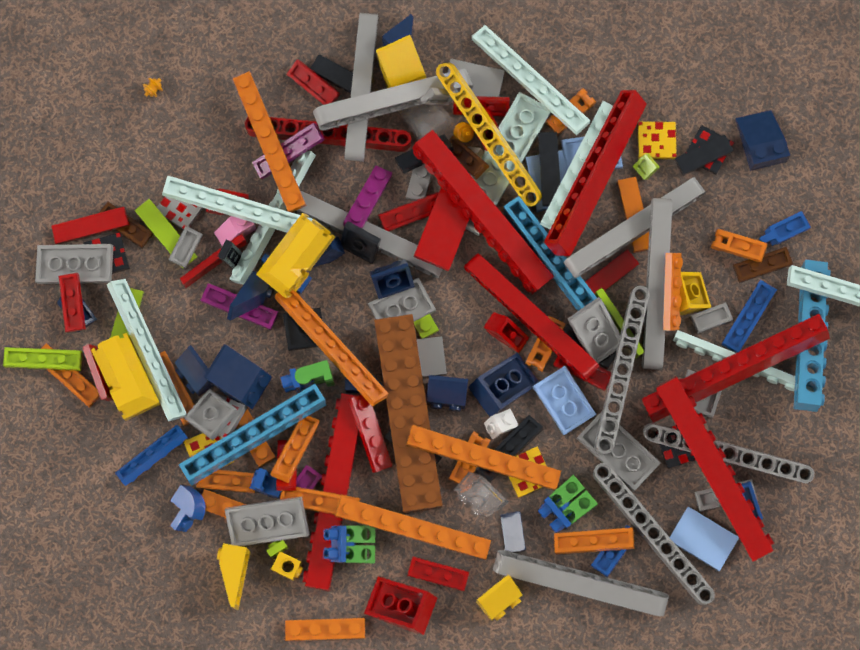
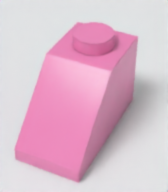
[214,216,256,246]

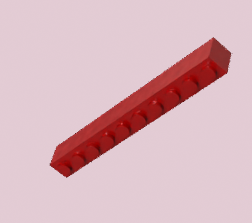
[544,90,647,256]
[412,130,554,295]
[642,314,830,423]
[655,376,774,562]
[302,393,359,591]

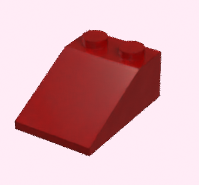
[364,577,437,635]

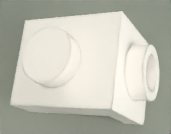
[484,409,518,439]

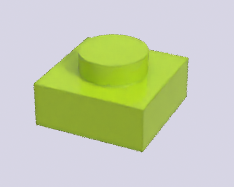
[633,153,660,180]
[414,313,439,339]
[266,540,288,559]

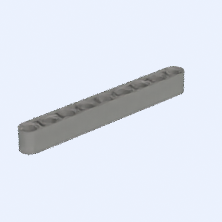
[345,13,378,162]
[313,69,473,130]
[564,177,706,278]
[294,191,443,278]
[642,198,672,370]
[594,286,649,455]
[643,423,815,483]
[593,463,715,605]
[493,550,669,616]

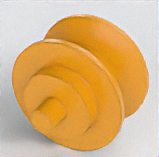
[143,78,163,97]
[454,122,474,142]

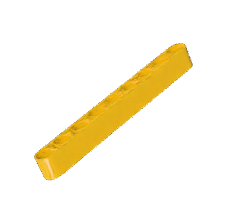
[436,63,542,206]

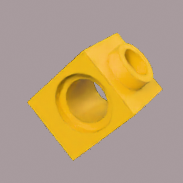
[271,552,303,581]

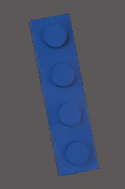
[721,280,777,353]
[115,425,188,486]

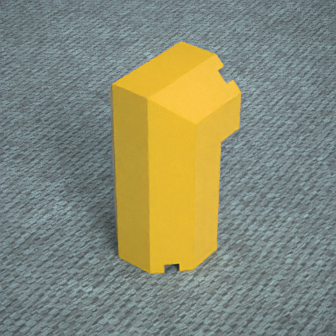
[256,213,335,298]
[91,333,161,421]

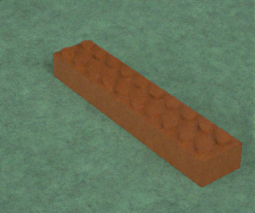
[374,314,442,514]

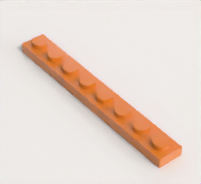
[233,71,307,212]
[275,290,389,407]
[406,425,561,490]
[335,496,491,560]

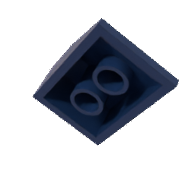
[735,110,790,171]
[204,344,272,410]
[468,352,539,417]

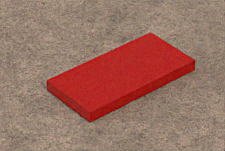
[413,188,470,271]

